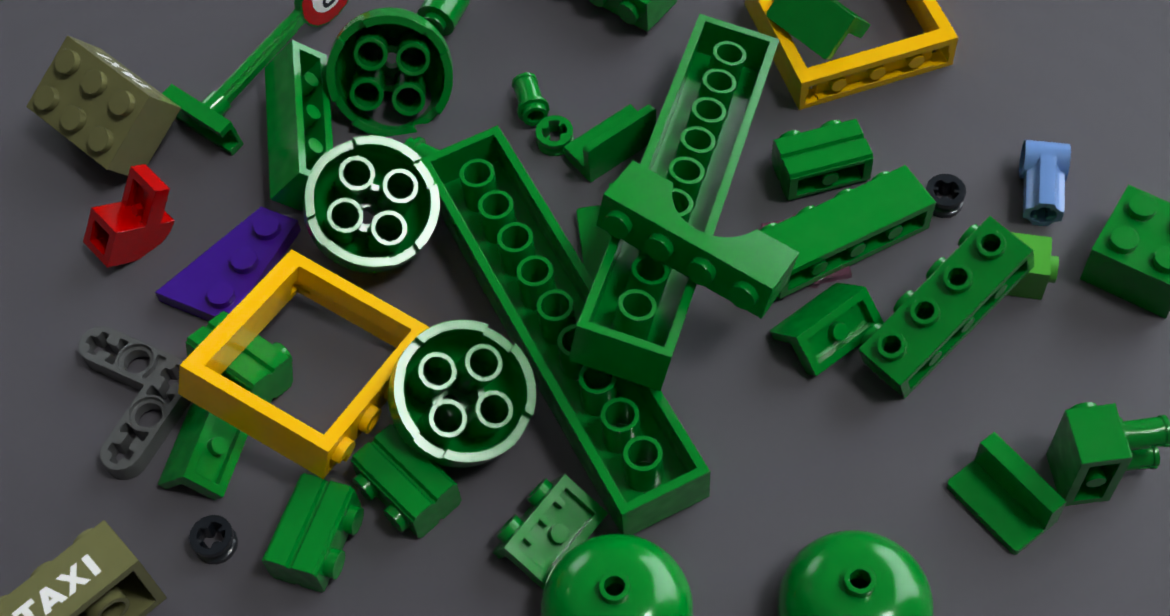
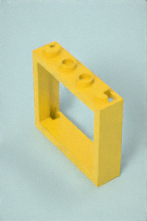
[745,0,958,110]
[178,249,430,479]

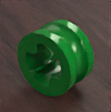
[536,115,574,156]

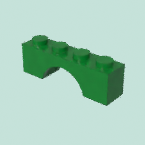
[596,160,799,319]

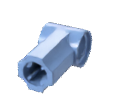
[1019,140,1071,226]

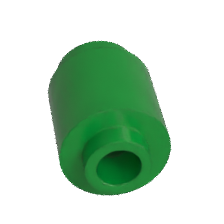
[417,0,470,36]

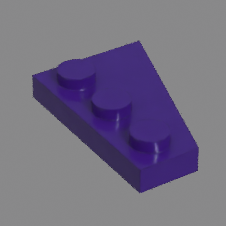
[155,207,301,321]

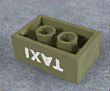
[26,35,181,176]
[0,520,167,616]

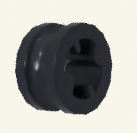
[926,174,966,218]
[189,515,238,564]

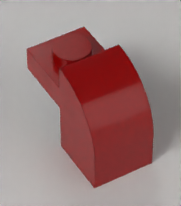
[83,164,175,268]

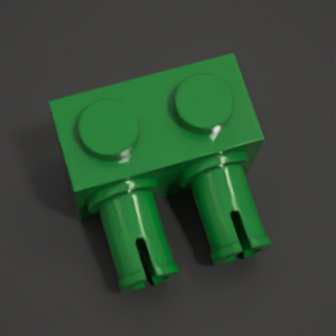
[1046,402,1170,506]

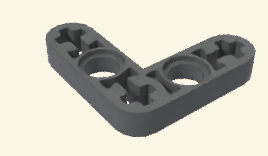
[78,326,191,480]

